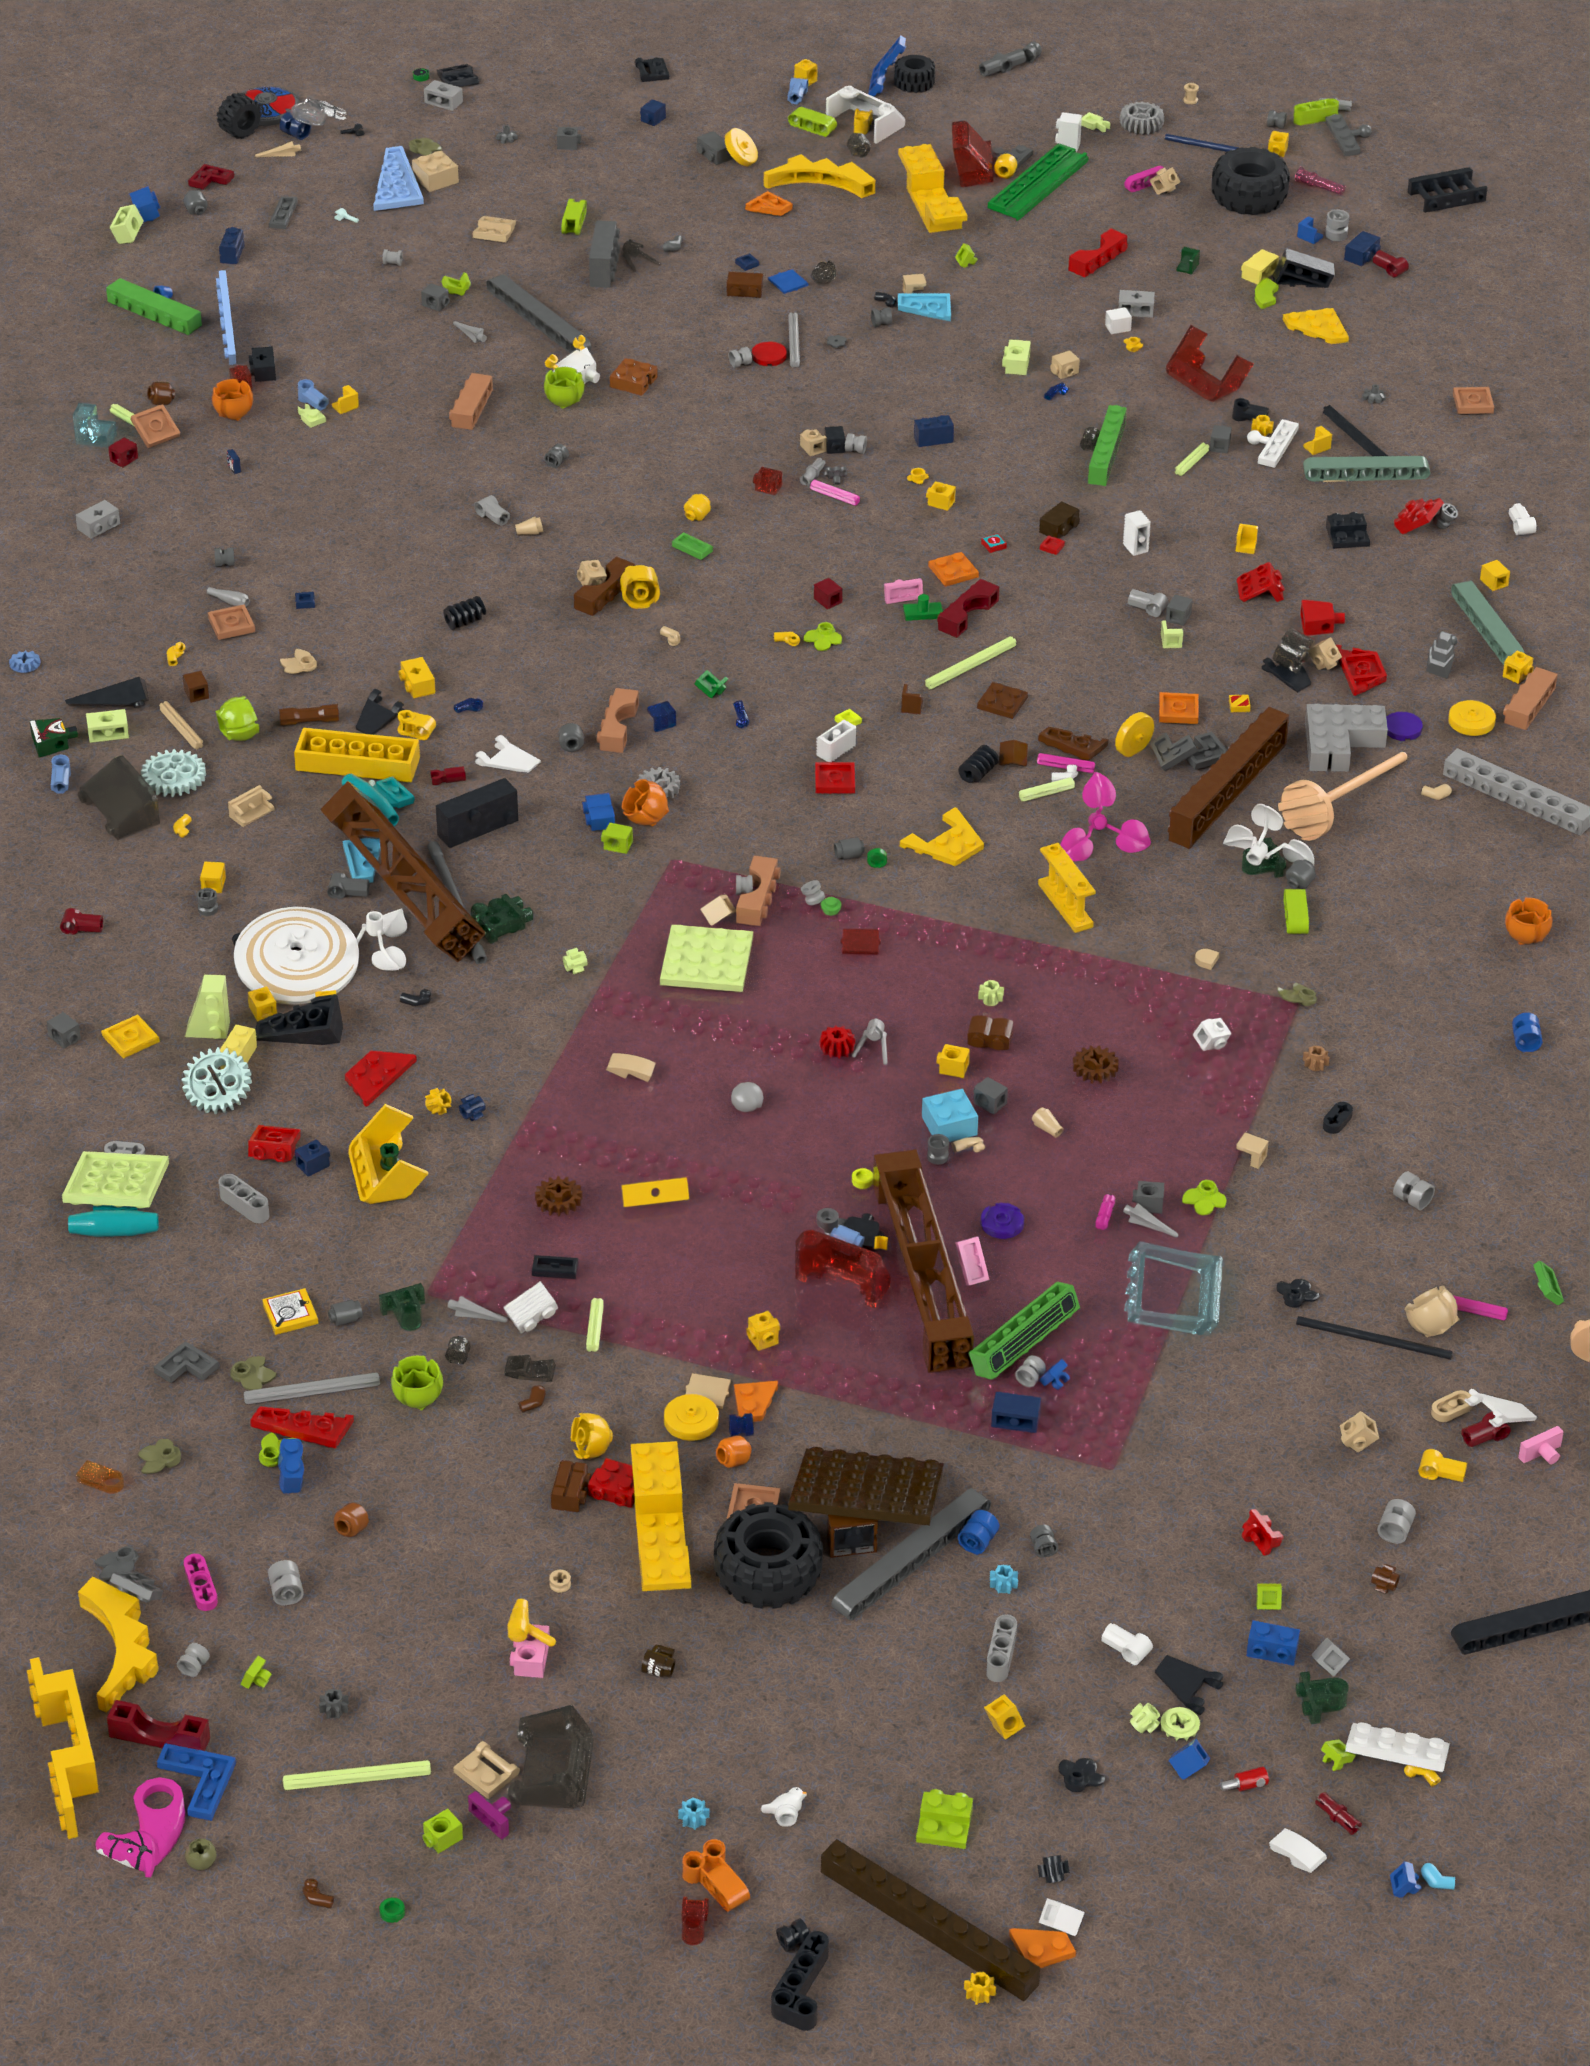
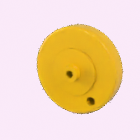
[725,128,758,167]
[1448,700,1496,736]
[1115,712,1154,757]
[664,1394,719,1441]

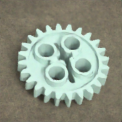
[141,749,206,797]
[182,1047,252,1114]

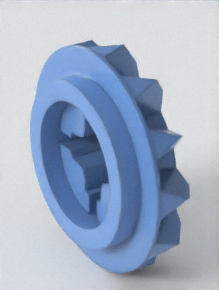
[9,650,41,673]

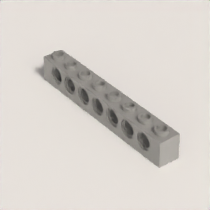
[1443,748,1590,836]

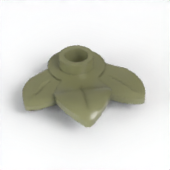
[409,138,442,156]
[1277,983,1317,1006]
[230,1356,276,1390]
[138,1439,181,1474]

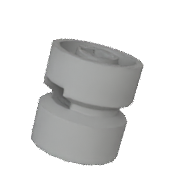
[1325,209,1349,241]
[1393,1171,1435,1210]
[1377,1499,1416,1544]
[268,1560,304,1606]

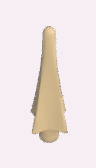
[255,141,301,158]

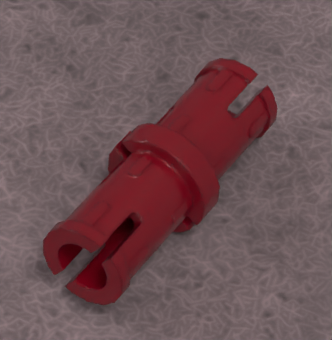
[1315,1792,1362,1835]

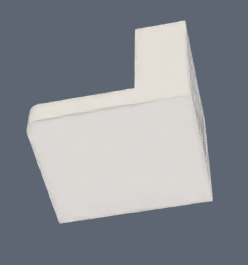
[1105,308,1132,334]
[1039,1898,1084,1936]

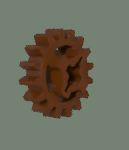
[1073,1045,1119,1084]
[535,1176,583,1216]

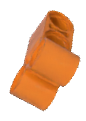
[682,1839,750,1912]

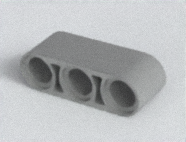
[219,1174,269,1223]
[986,1615,1017,1682]

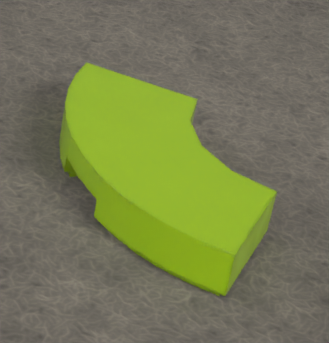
[1255,278,1279,309]

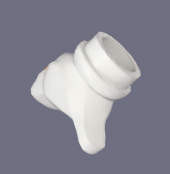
[761,1787,807,1827]

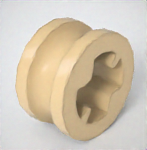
[549,1570,571,1593]

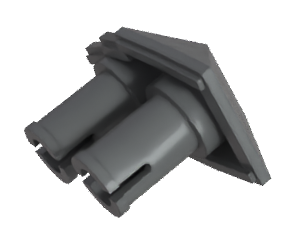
[1426,631,1458,679]

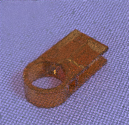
[76,1460,124,1494]

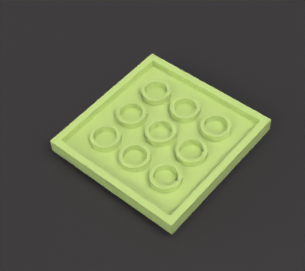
[660,925,753,992]
[62,1151,169,1208]

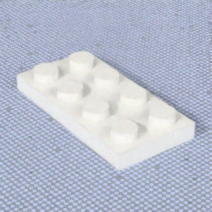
[1345,1722,1450,1772]

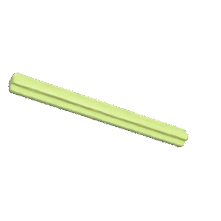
[925,636,1016,689]
[283,1760,431,1790]

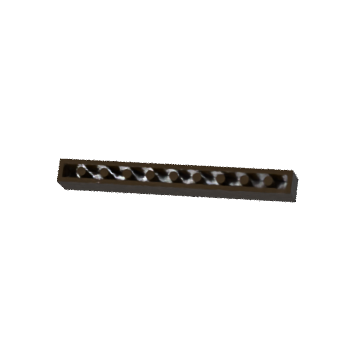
[821,1839,1040,2002]

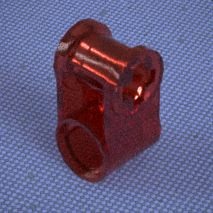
[681,1896,709,1945]

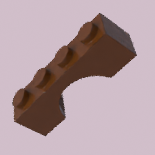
[574,557,635,616]

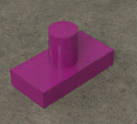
[468,1791,511,1840]

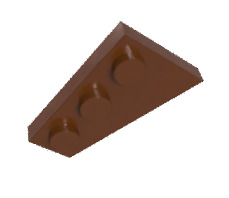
[1038,727,1109,761]

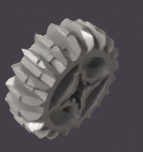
[1120,101,1164,135]

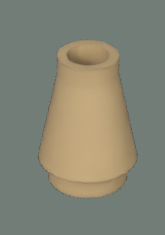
[515,517,543,535]
[1032,1107,1064,1138]

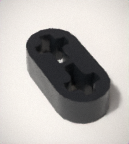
[1323,1102,1353,1134]

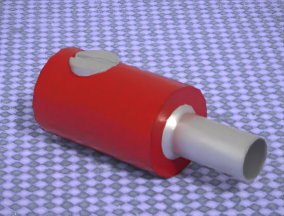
[1220,1766,1269,1792]

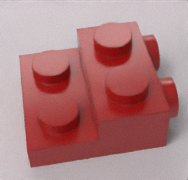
[1394,498,1444,534]
[248,1125,301,1162]
[588,1458,634,1508]

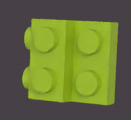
[916,1789,973,1849]

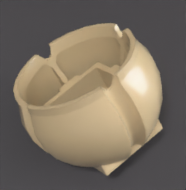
[1405,1286,1459,1337]

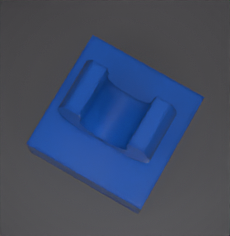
[1039,1359,1070,1390]
[1390,1861,1421,1898]

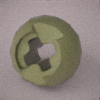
[185,1839,217,1870]

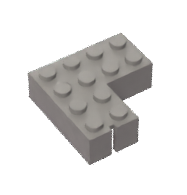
[1305,704,1388,772]

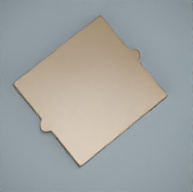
[685,1373,731,1409]

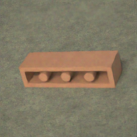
[449,373,493,430]
[1503,667,1558,730]

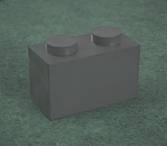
[696,131,733,165]

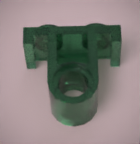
[1241,837,1286,878]
[379,1283,425,1331]
[1295,1671,1349,1725]

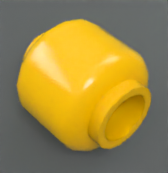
[994,153,1017,179]
[684,494,711,521]

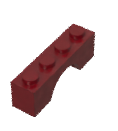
[937,579,1000,638]
[107,1700,210,1751]

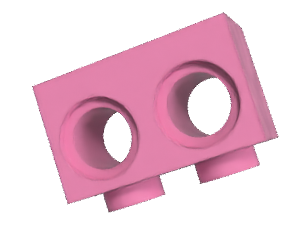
[510,1625,550,1678]

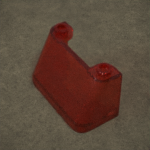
[795,1230,891,1308]

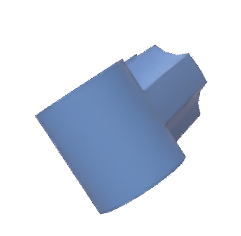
[788,78,808,104]
[298,379,329,411]
[51,754,71,794]

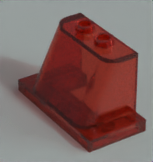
[952,121,994,187]

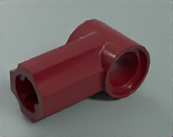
[1373,250,1409,278]
[60,908,104,935]
[1461,1411,1511,1447]

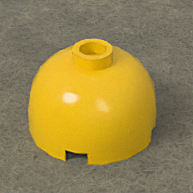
[571,1413,613,1459]

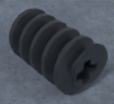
[443,596,486,630]
[958,745,999,783]

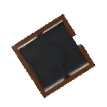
[827,1515,878,1558]

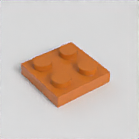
[928,552,979,587]
[1159,692,1199,724]

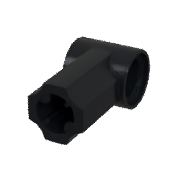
[1232,398,1269,422]

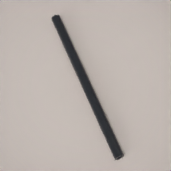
[1296,1316,1453,1360]

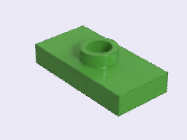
[672,533,713,560]
[1533,1261,1564,1305]

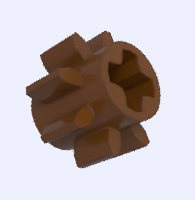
[1371,1564,1400,1594]

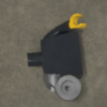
[816,1208,888,1263]

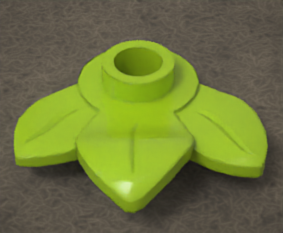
[804,622,842,651]
[1182,1180,1227,1216]
[259,1432,303,1467]

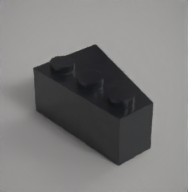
[1273,248,1335,288]

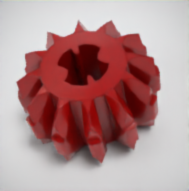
[819,1025,855,1059]

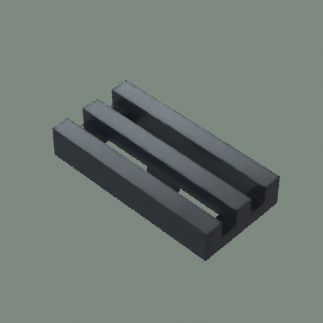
[532,1255,579,1279]

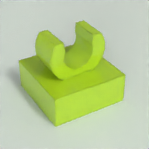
[955,243,978,268]
[1256,1584,1282,1609]
[241,1656,272,1689]
[1321,1739,1356,1771]

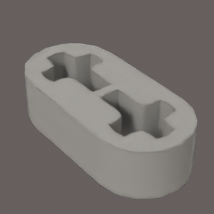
[104,1141,146,1155]

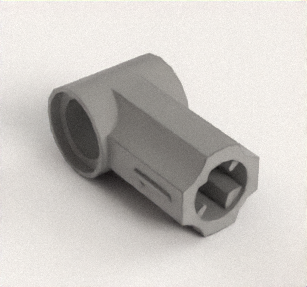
[474,495,510,526]
[1128,589,1169,617]

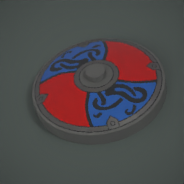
[242,86,300,126]

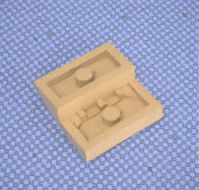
[473,216,516,243]

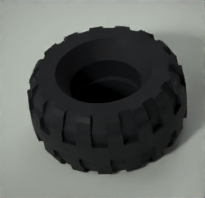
[1211,147,1290,215]
[714,1502,823,1609]

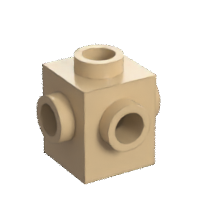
[1150,167,1180,194]
[577,560,607,586]
[1307,637,1342,670]
[1340,1411,1379,1452]

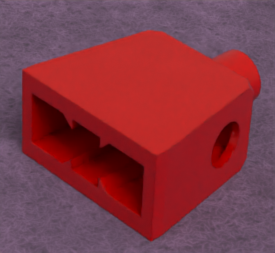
[1300,600,1345,636]

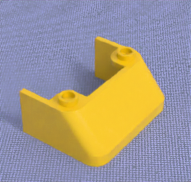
[348,1104,428,1204]

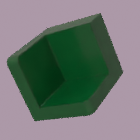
[1176,247,1200,275]

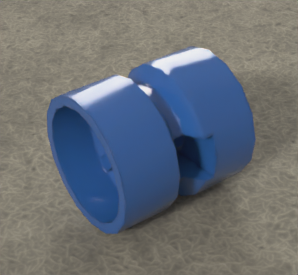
[1512,1013,1543,1052]
[958,1510,1000,1555]

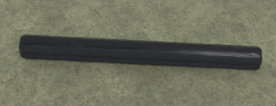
[1323,405,1388,456]

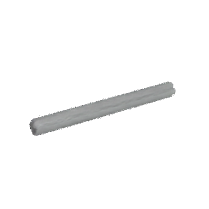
[244,1372,380,1405]

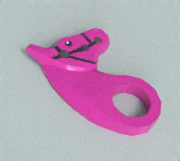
[95,1777,186,1877]

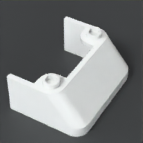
[826,86,905,144]

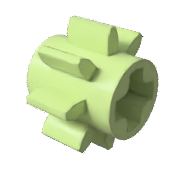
[563,948,588,974]
[978,980,1004,1006]
[1130,1703,1160,1733]

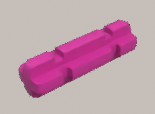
[1095,1194,1116,1230]

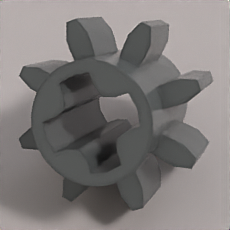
[319,1689,349,1719]

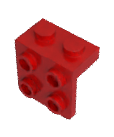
[1237,562,1285,602]

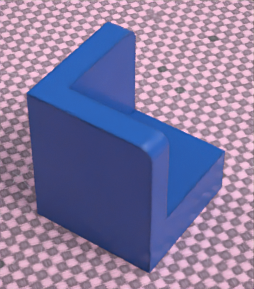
[1297,216,1323,244]
[1169,1739,1210,1780]

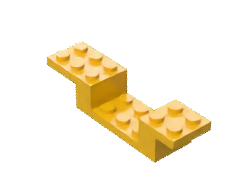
[898,144,967,233]
[631,1441,691,1591]
[27,1657,99,1839]

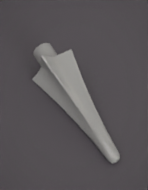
[453,321,487,343]
[1123,1203,1178,1238]
[448,1296,508,1323]

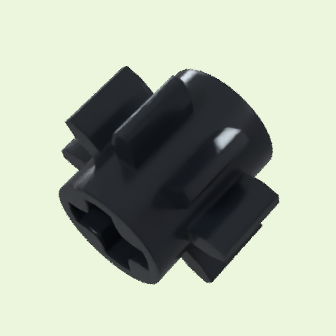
[1037,1855,1070,1883]

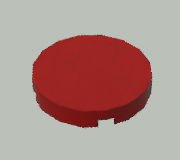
[752,341,787,366]

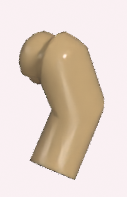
[660,626,681,646]
[1421,784,1452,800]

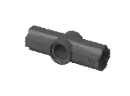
[979,49,1026,77]

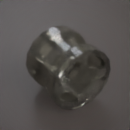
[445,1336,471,1364]

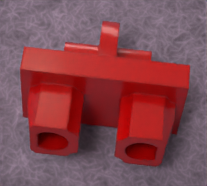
[1241,1509,1283,1556]

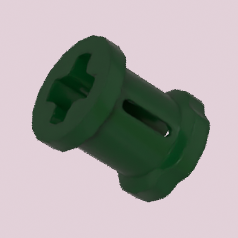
[380,1143,399,1171]

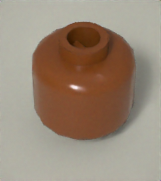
[334,1502,369,1537]

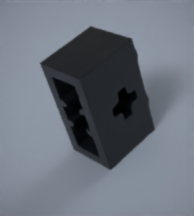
[249,346,276,382]

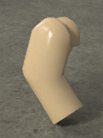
[951,1137,985,1153]

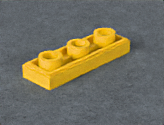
[621,1177,689,1207]

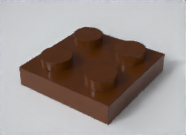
[977,682,1028,719]

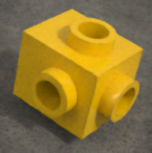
[1503,650,1534,684]
[746,1311,781,1351]

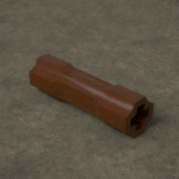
[279,704,339,726]

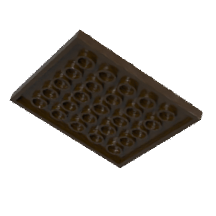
[788,1447,944,1526]

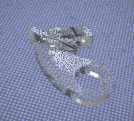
[290,95,346,126]

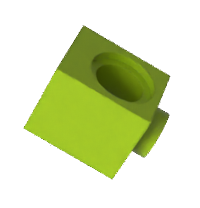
[601,823,633,854]
[422,1808,463,1854]

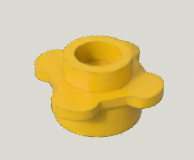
[1124,337,1143,352]
[907,468,929,484]

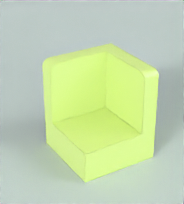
[1161,620,1183,648]

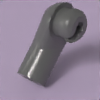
[662,235,682,252]

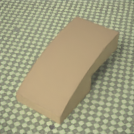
[606,1053,656,1082]

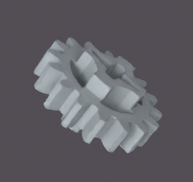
[637,767,680,798]

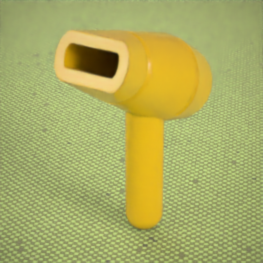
[507,1599,556,1647]

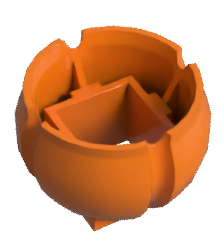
[212,379,253,421]
[622,779,669,826]
[1505,897,1552,945]

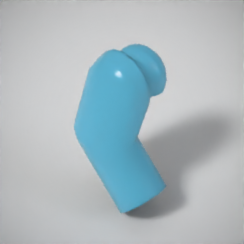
[1421,1863,1455,1890]

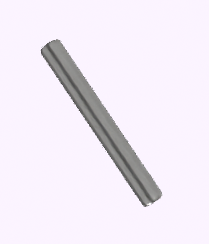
[788,313,800,368]

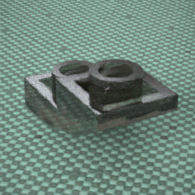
[504,1355,556,1382]

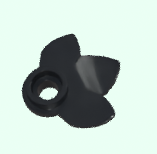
[1276,1279,1320,1308]
[1058,1758,1106,1792]

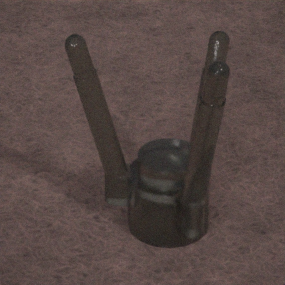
[622,239,662,272]

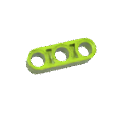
[1293,98,1339,125]
[788,107,837,137]
[1284,889,1309,934]

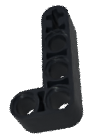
[771,1931,829,2031]

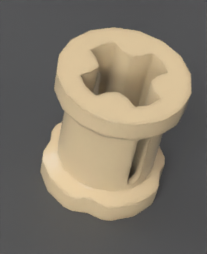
[1183,83,1199,104]

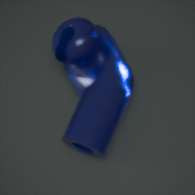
[1044,382,1069,401]
[733,700,750,729]

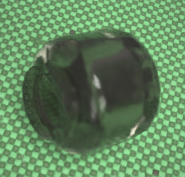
[847,133,871,158]

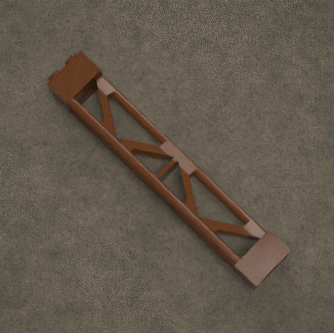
[320,781,486,962]
[873,1149,974,1373]

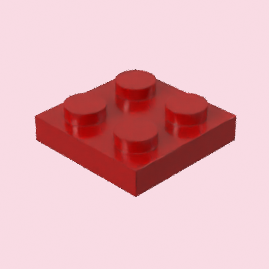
[815,762,855,793]

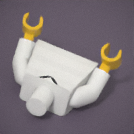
[545,335,600,384]

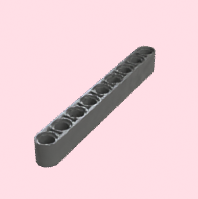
[486,274,591,354]
[831,1488,991,1621]

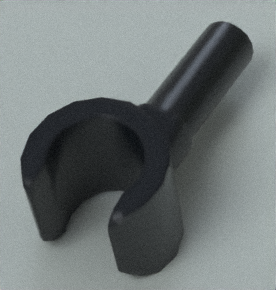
[340,124,364,136]

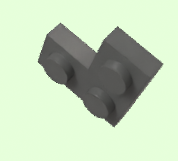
[987,145,1033,168]
[1186,732,1227,770]
[1150,733,1198,771]
[154,1341,219,1383]
[110,1571,163,1603]

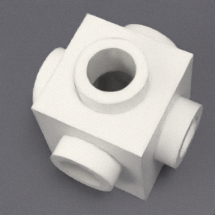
[1193,1018,1231,1051]

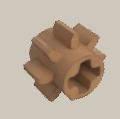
[1303,1046,1330,1071]

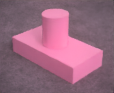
[884,578,923,604]
[955,1237,990,1286]
[1518,1426,1564,1464]

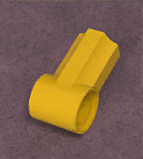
[1418,1449,1467,1482]

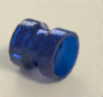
[728,1413,754,1437]

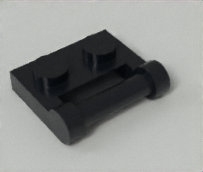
[634,57,669,82]

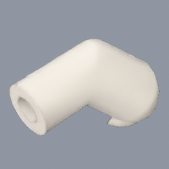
[1052,765,1078,782]

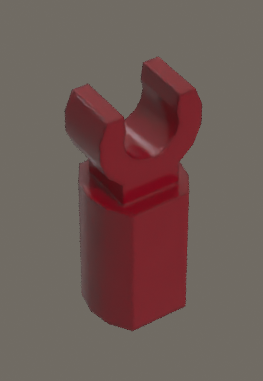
[430,766,466,785]

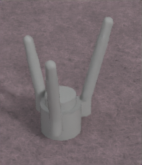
[852,1018,887,1065]

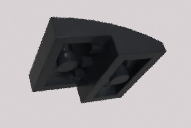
[437,64,479,87]

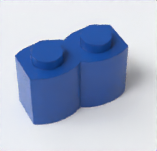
[582,793,615,831]
[278,1439,304,1493]

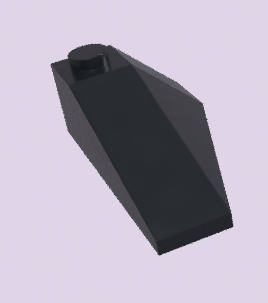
[65,676,149,708]
[255,994,343,1045]

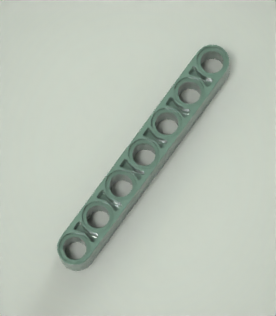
[1303,456,1430,481]
[1451,581,1524,665]

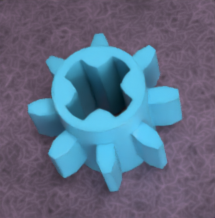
[990,1565,1018,1594]
[678,1798,709,1830]

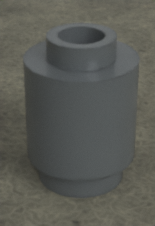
[834,837,865,860]
[328,1299,363,1326]

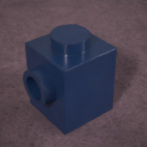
[640,99,666,126]
[295,1139,330,1177]

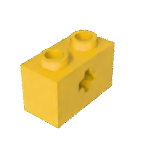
[398,657,435,699]

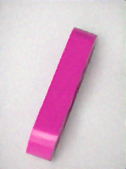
[1124,166,1164,193]
[184,1554,218,1611]

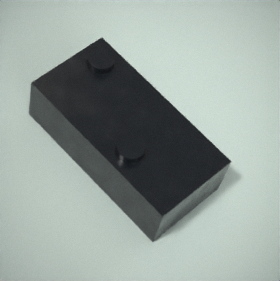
[436,778,519,848]

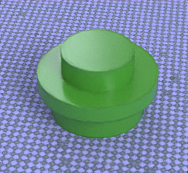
[821,897,841,916]

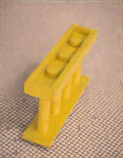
[1038,843,1096,933]

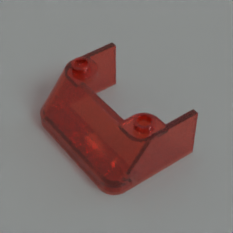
[1166,325,1254,402]

